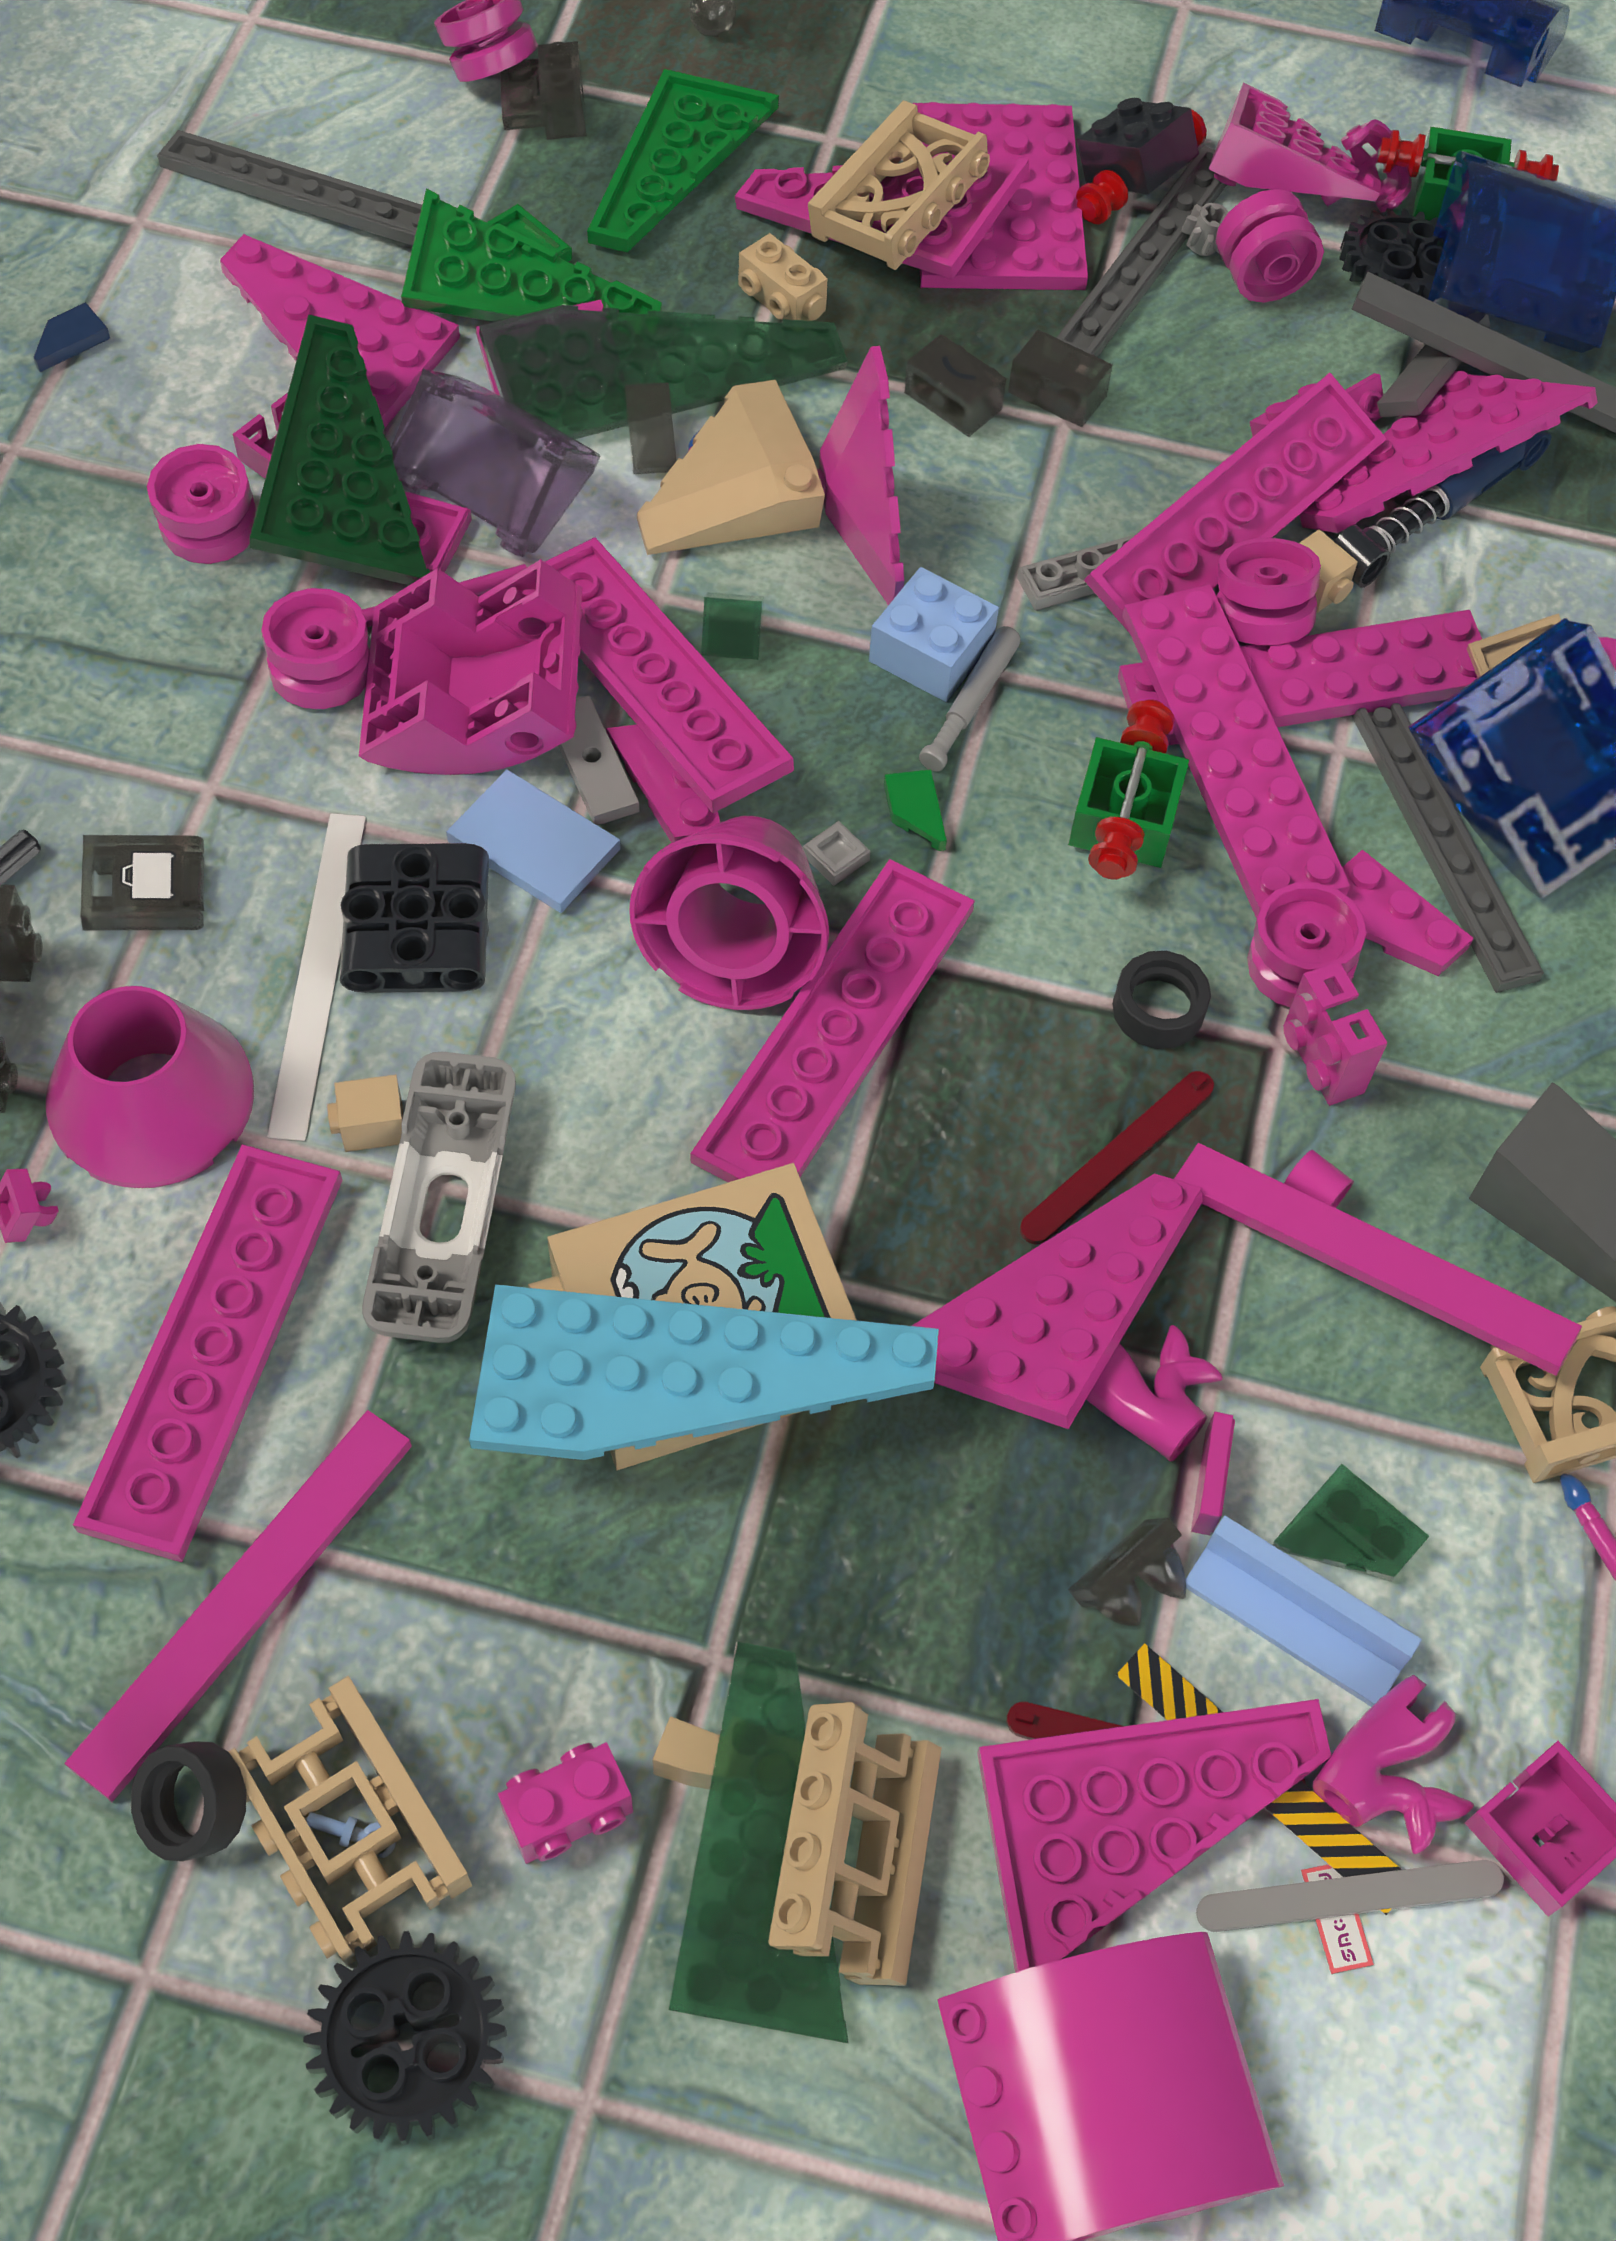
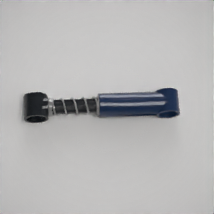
[1334,430,1552,588]

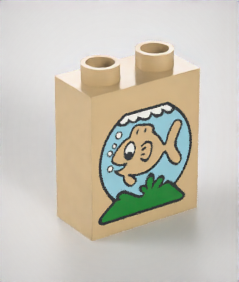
[528,1163,857,1470]

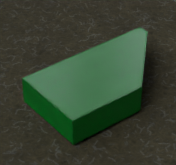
[884,769,947,851]

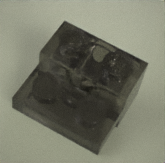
[500,41,587,140]

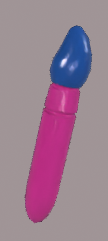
[1560,1473,1616,1581]

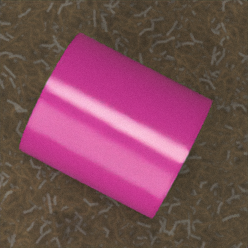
[1284,1149,1354,1208]

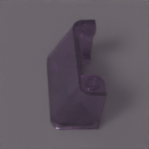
[391,369,601,557]

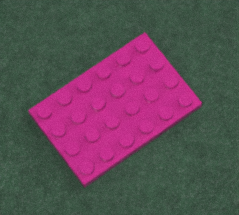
[913,102,1088,290]

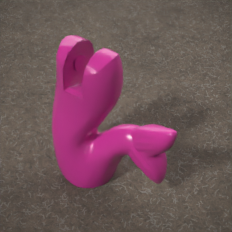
[1086,1325,1223,1462]
[1313,1675,1474,1854]

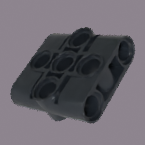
[340,843,489,993]

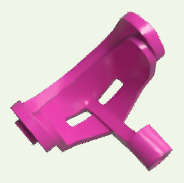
[1321,119,1412,213]

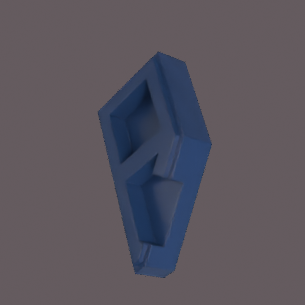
[33,302,110,372]

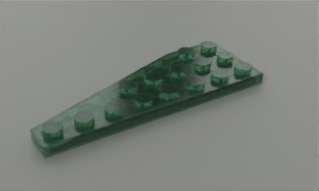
[479,305,848,454]

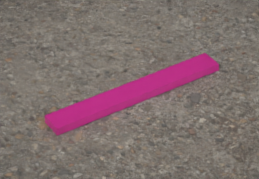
[1174,1143,1582,1376]
[64,1410,412,1802]

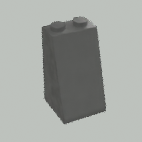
[1469,1082,1616,1302]

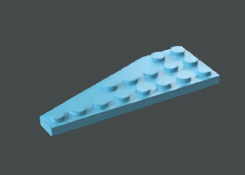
[469,1284,939,1460]

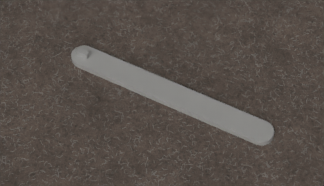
[1196,1860,1504,1932]

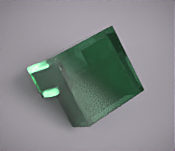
[701,592,764,660]

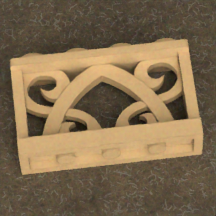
[807,100,990,270]
[1480,1306,1616,1483]

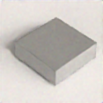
[803,821,870,886]

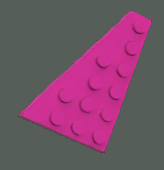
[735,157,1029,280]
[220,234,460,429]
[1299,371,1598,533]
[912,1174,1203,1429]
[977,1699,1332,1973]

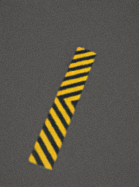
[1116,1643,1402,1915]

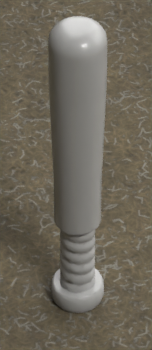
[919,626,1021,771]

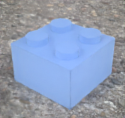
[869,567,999,702]

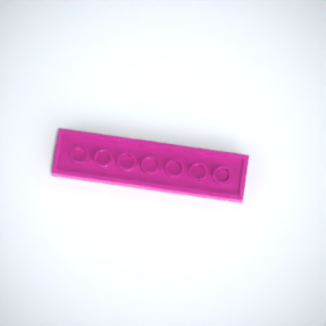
[1084,373,1387,633]
[545,537,794,813]
[1122,584,1351,919]
[1118,610,1484,745]
[690,859,975,1182]
[73,1144,343,1563]

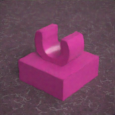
[0,1168,59,1243]

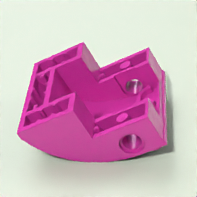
[359,559,583,775]
[937,1932,1284,2241]

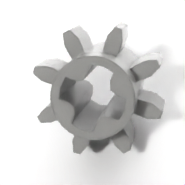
[1181,203,1228,256]

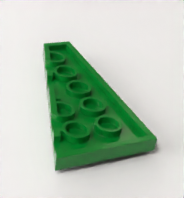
[587,69,779,252]
[401,188,662,349]

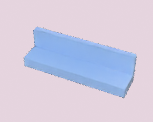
[1184,1515,1422,1707]

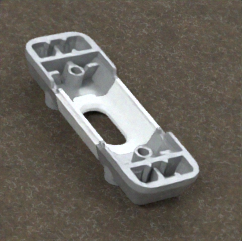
[362,1052,516,1343]

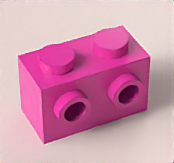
[498,1742,633,1864]

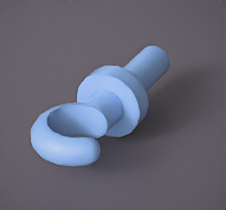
[306,1812,396,1858]

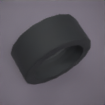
[1112,950,1211,1049]
[131,1741,246,1861]

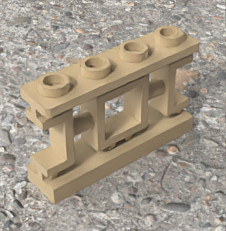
[228,1675,472,1967]
[768,1702,942,1986]

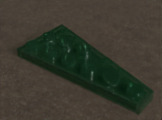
[668,1642,849,2044]

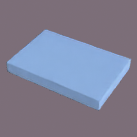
[446,769,620,913]

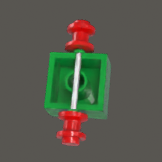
[1377,127,1559,234]
[1068,700,1190,880]

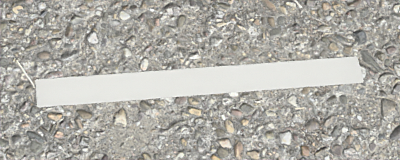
[267,813,366,1141]

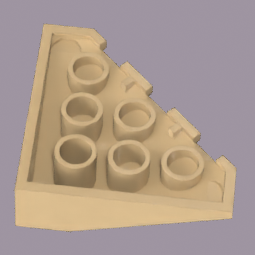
[637,380,825,555]

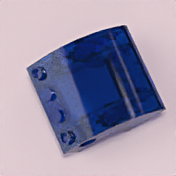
[1375,0,1570,87]
[1428,150,1616,353]
[1408,618,1616,899]

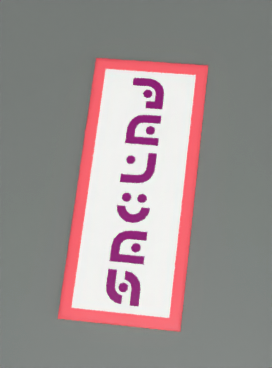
[1301,1864,1374,1974]

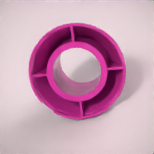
[629,816,829,1010]
[46,986,254,1188]

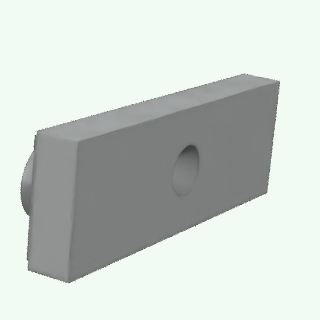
[1017,534,1136,611]
[558,695,639,825]

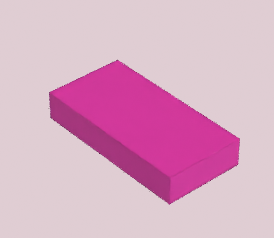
[1191,1411,1235,1536]

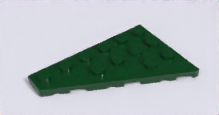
[250,315,430,585]

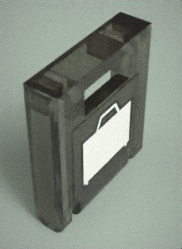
[80,835,205,931]

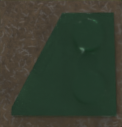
[1273,1464,1429,1581]

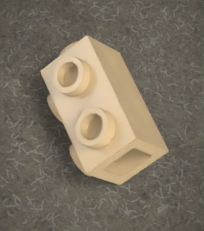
[738,233,828,331]

